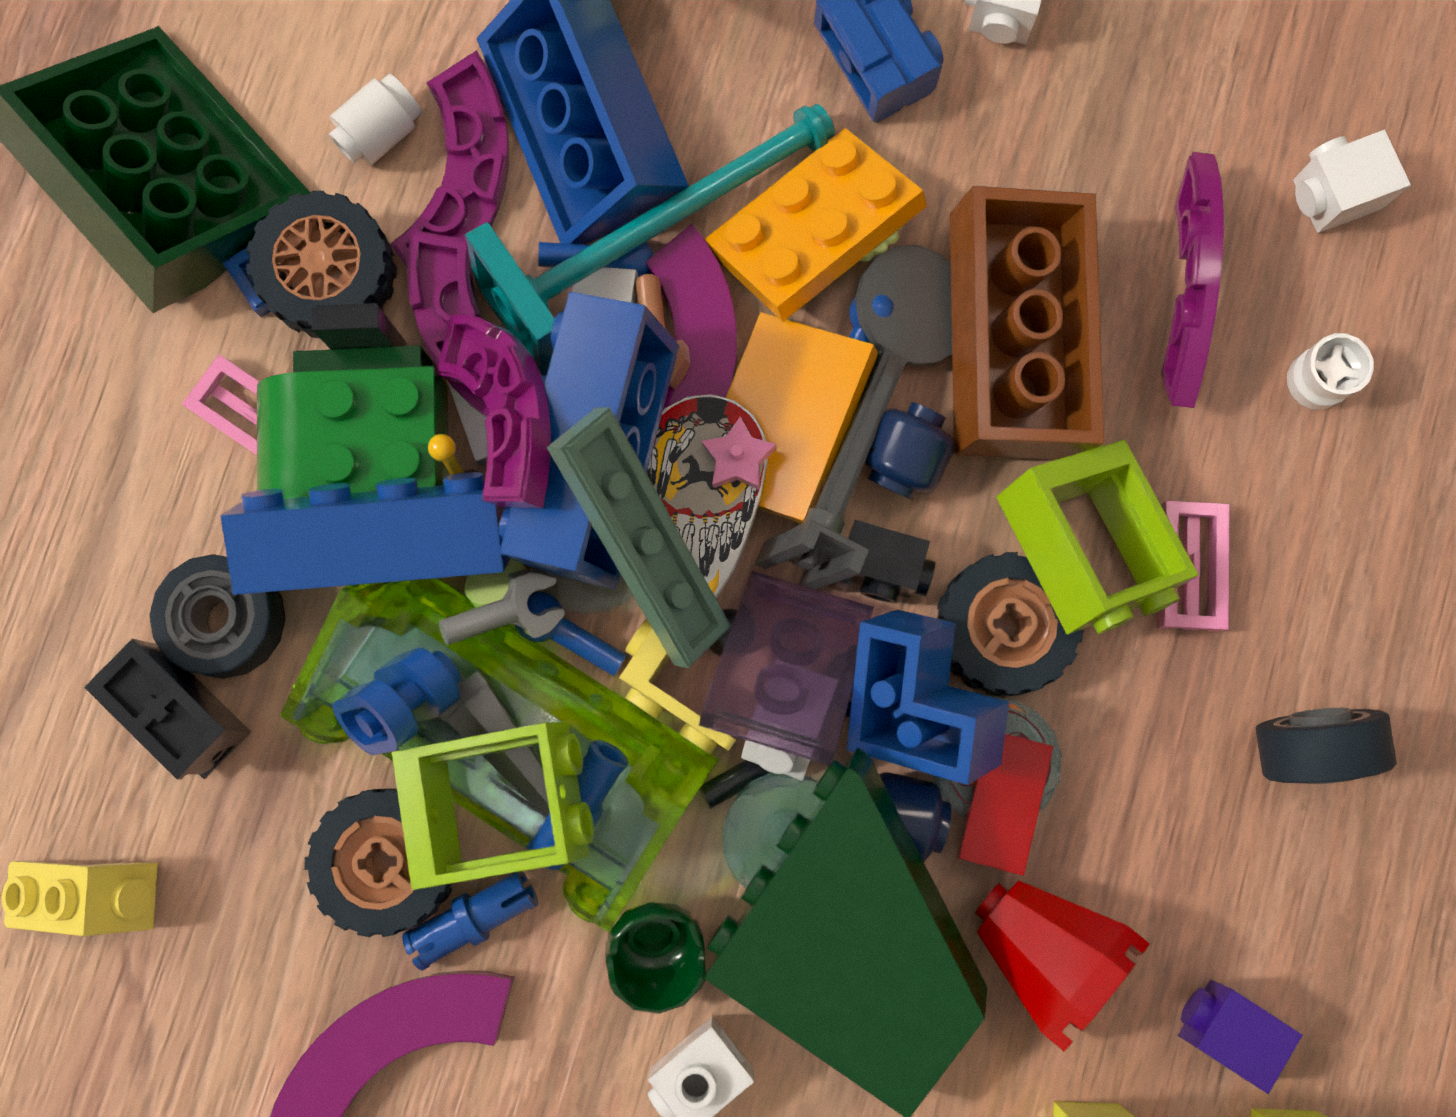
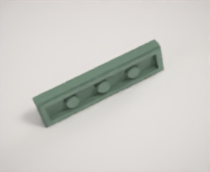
[547,407,731,668]

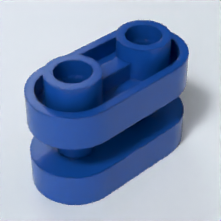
[332,647,461,755]

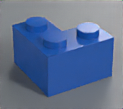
[846,609,1009,785]

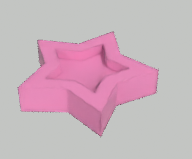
[701,417,777,490]

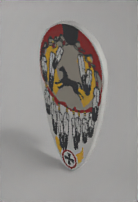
[646,394,768,598]

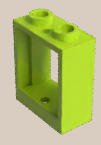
[996,439,1199,635]
[392,722,594,890]

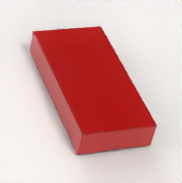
[956,734,1054,876]

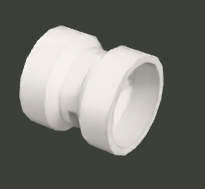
[1287,333,1374,410]

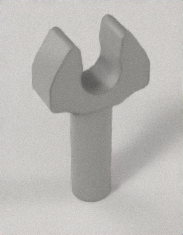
[439,570,565,645]

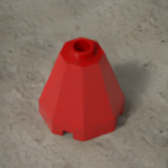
[975,880,1150,1052]

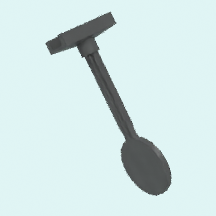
[755,245,952,592]

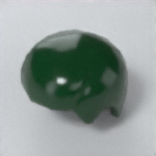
[605,902,706,1014]

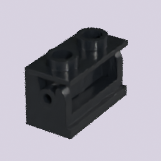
[84,639,251,780]

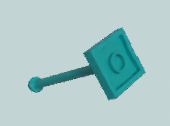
[465,104,835,375]

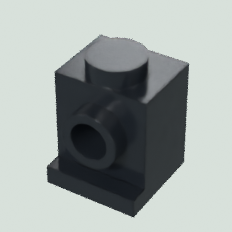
[833,520,936,604]

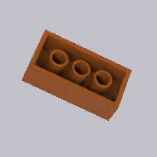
[950,186,1104,459]

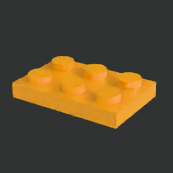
[704,128,927,322]

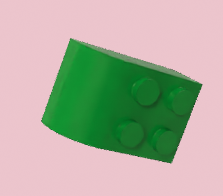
[257,366,449,499]

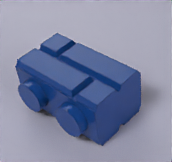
[814,0,944,123]

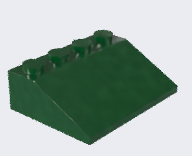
[0,26,312,313]

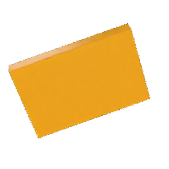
[726,312,878,524]

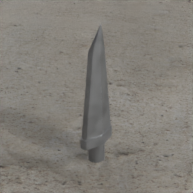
[440,656,550,818]

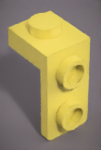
[619,619,736,755]
[2,861,158,936]

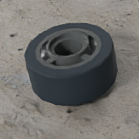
[149,554,286,679]
[1256,708,1397,784]

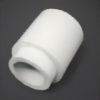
[329,74,422,165]

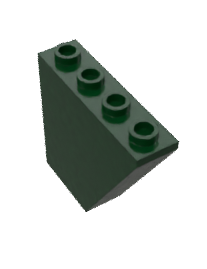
[704,747,988,1117]

